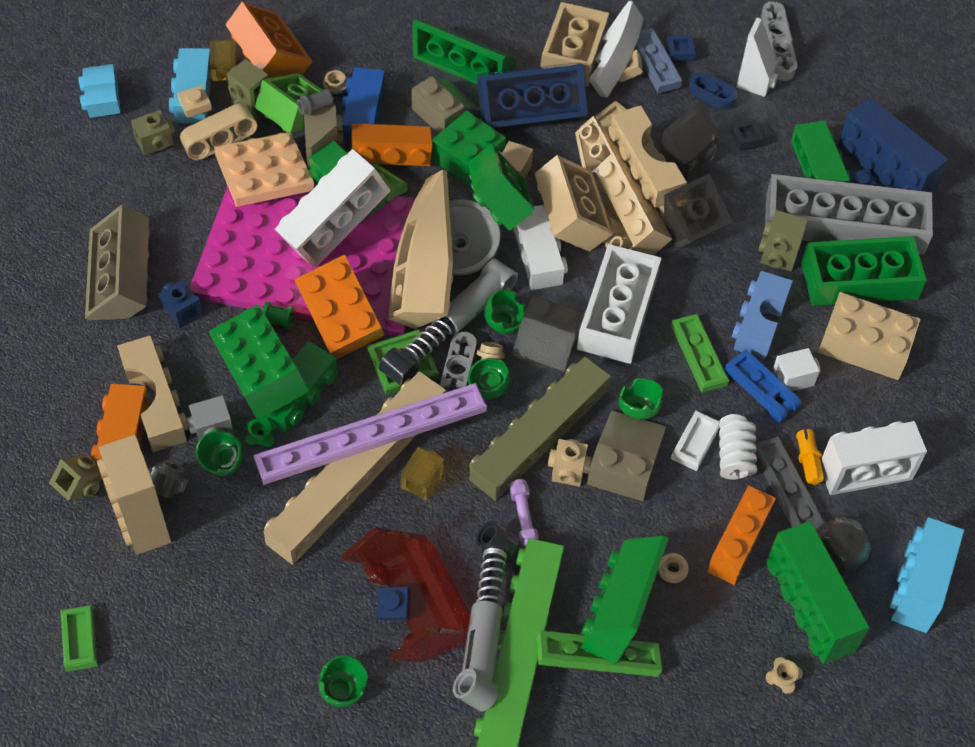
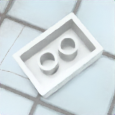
[820,421,927,495]

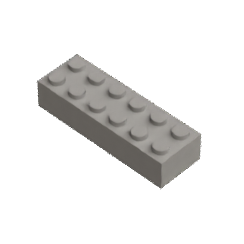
[765,174,933,254]

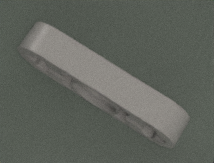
[440,332,476,392]

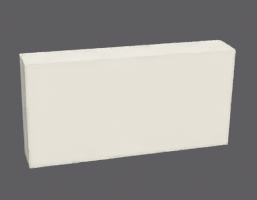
[671,411,720,471]

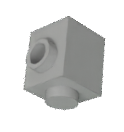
[186,395,234,440]

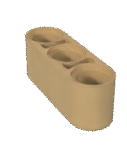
[180,104,257,160]

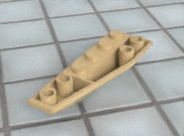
[575,116,672,255]
[388,170,453,329]

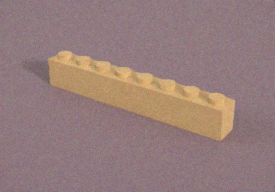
[264,371,446,565]

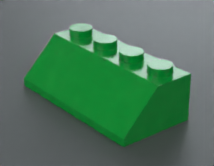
[413,19,516,85]
[581,536,669,664]

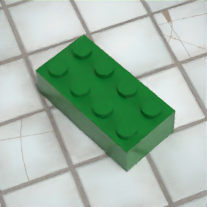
[801,236,926,306]
[208,304,309,420]
[767,521,869,664]

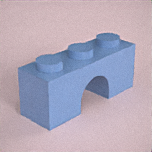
[732,271,792,360]

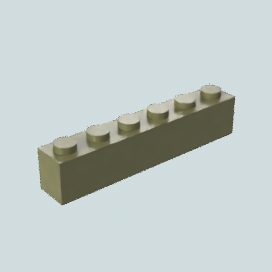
[469,357,611,501]

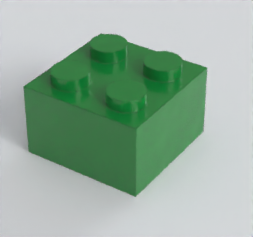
[432,110,506,188]

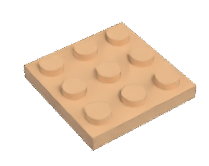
[215,133,314,207]

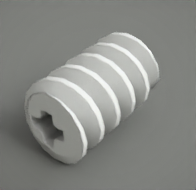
[719,414,757,480]

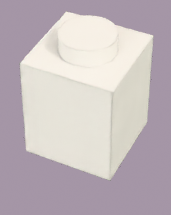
[773,348,820,392]

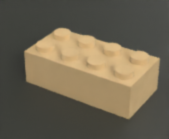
[97,435,171,555]

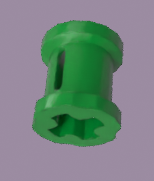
[262,301,295,330]

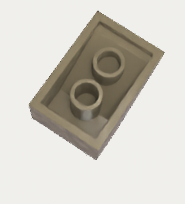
[587,410,666,501]

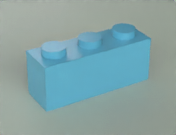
[169,48,212,123]

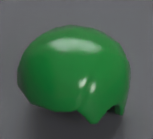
[484,289,526,334]
[467,358,511,400]
[619,378,664,420]
[196,429,244,476]
[318,655,368,708]

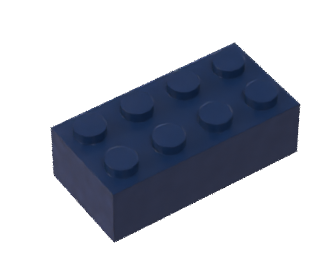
[476,62,588,128]
[838,97,949,195]

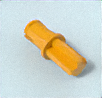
[796,429,824,485]

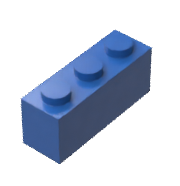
[342,67,385,143]

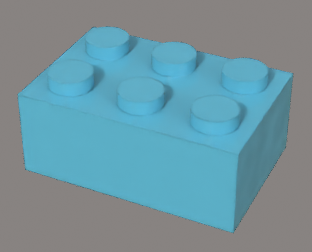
[889,517,964,633]

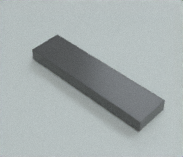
[754,436,831,541]

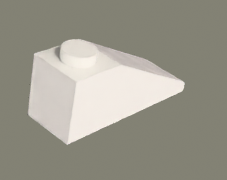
[737,18,778,97]

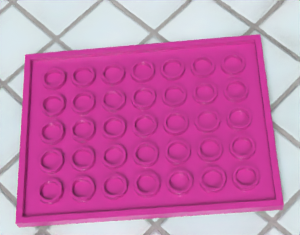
[189,180,416,337]

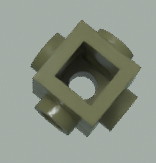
[131,110,175,155]
[49,455,102,501]

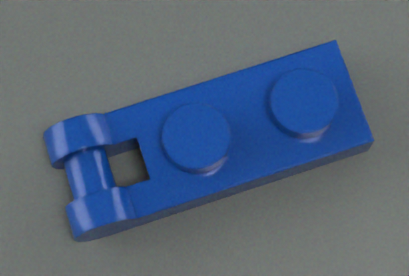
[725,350,801,423]

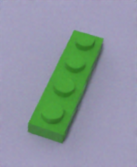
[536,631,662,677]

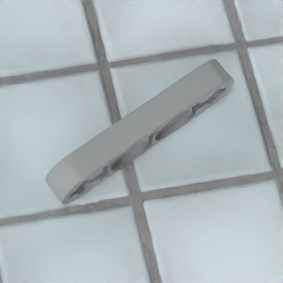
[761,1,797,81]

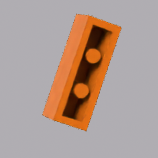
[350,123,432,166]
[91,384,149,466]
[707,485,776,585]

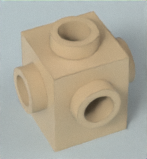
[548,439,592,487]

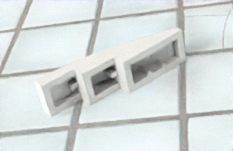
[588,1,644,97]

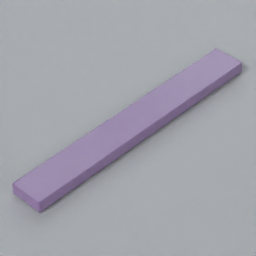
[254,383,487,485]

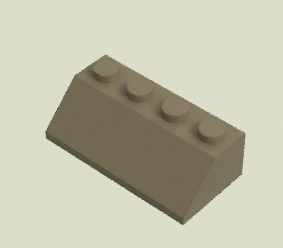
[85,204,150,320]

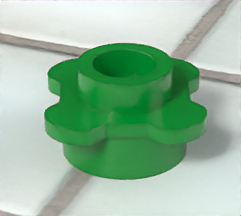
[245,418,276,447]

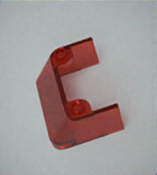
[341,527,471,663]

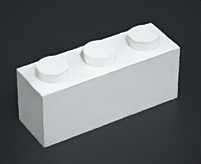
[513,205,568,290]

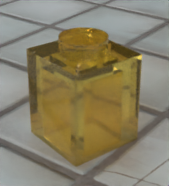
[210,40,238,81]
[401,447,444,501]

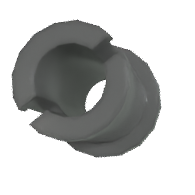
[297,89,333,115]

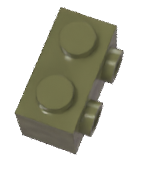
[227,59,268,122]
[758,210,808,272]

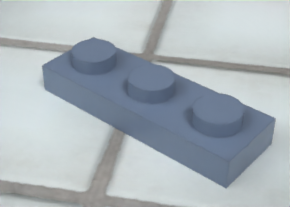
[634,28,682,93]

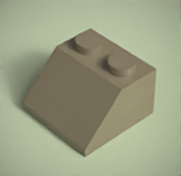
[412,76,481,134]
[304,105,344,171]

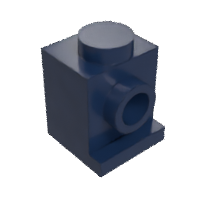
[159,280,203,328]

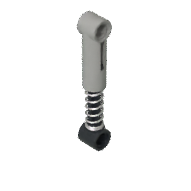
[379,258,518,386]
[453,520,518,711]

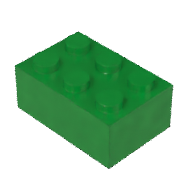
[468,143,535,231]

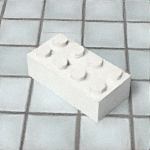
[275,149,390,269]
[577,244,661,364]

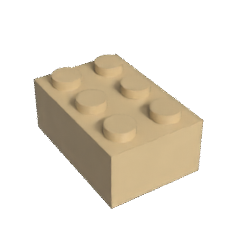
[541,2,609,87]
[535,155,613,252]
[818,292,920,380]

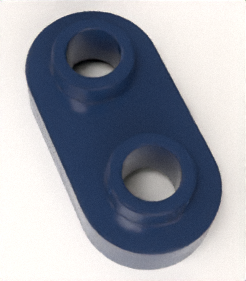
[688,72,737,109]

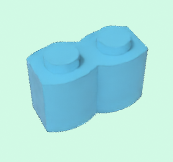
[79,64,121,118]

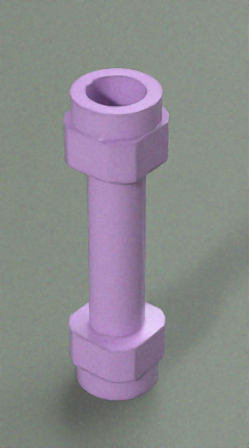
[509,479,539,549]

